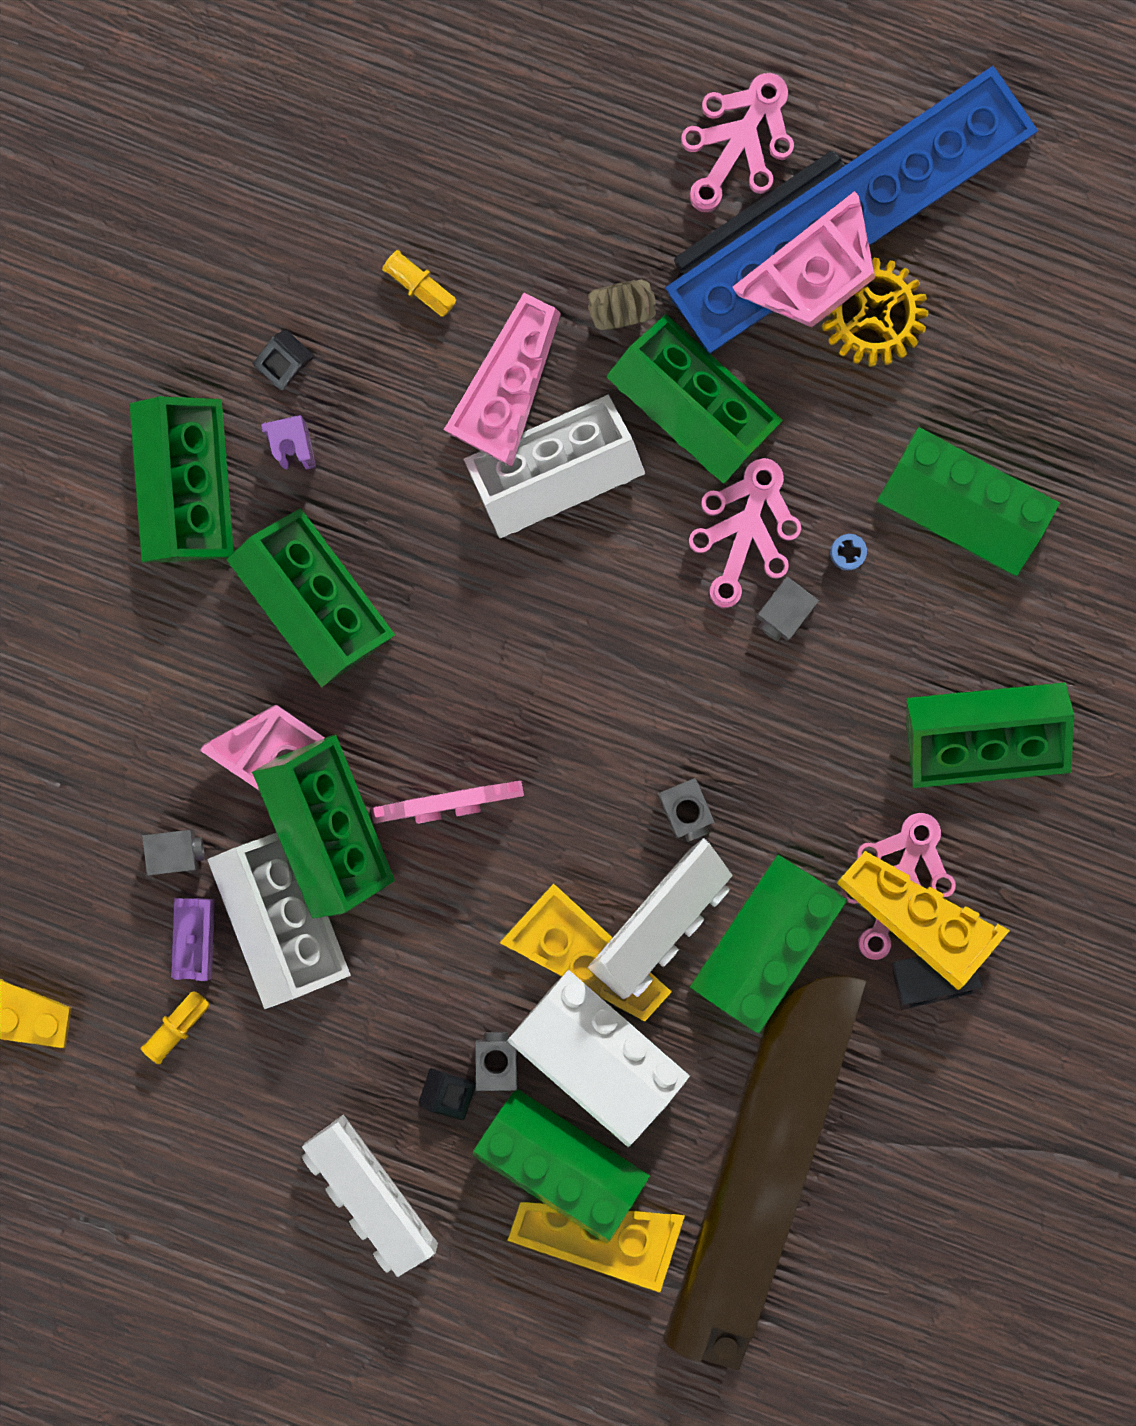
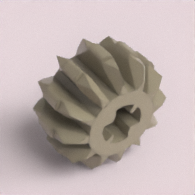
[588,279,656,330]

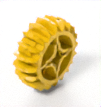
[822,258,928,367]

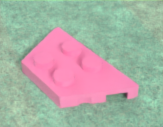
[733,191,876,327]
[200,705,325,790]
[370,781,524,824]

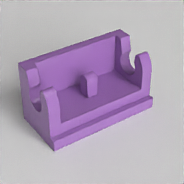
[261,415,316,470]
[171,898,215,981]

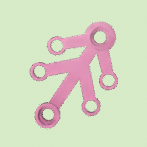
[681,73,794,212]
[689,458,801,608]
[841,813,956,960]

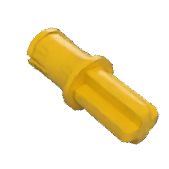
[382,250,456,316]
[140,991,209,1065]

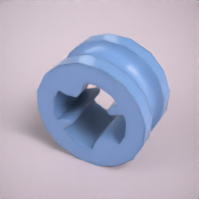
[830,534,867,571]

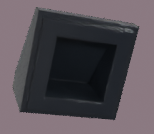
[252,330,313,391]
[419,1068,476,1120]

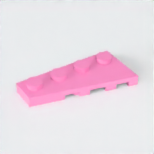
[444,293,561,467]

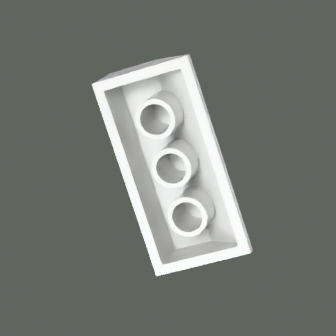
[464,395,645,539]
[207,833,351,1009]
[587,839,733,999]
[507,970,690,1147]
[302,1114,438,1277]

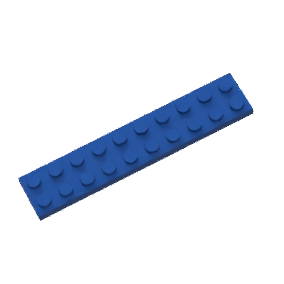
[665,65,1038,355]

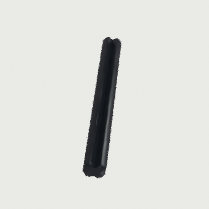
[674,151,845,275]

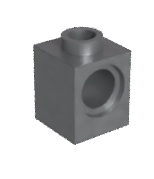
[756,577,819,641]
[658,778,714,842]
[142,830,205,876]
[476,1032,517,1091]

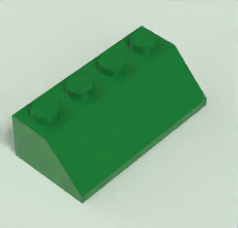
[606,314,783,484]
[129,396,234,562]
[876,427,1060,577]
[227,508,395,688]
[906,682,1074,788]
[252,735,395,919]
[689,854,848,1034]
[472,1089,650,1244]

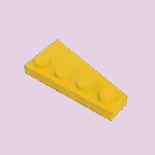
[837,851,1010,990]
[500,883,672,1021]
[0,979,72,1048]
[507,1202,685,1293]

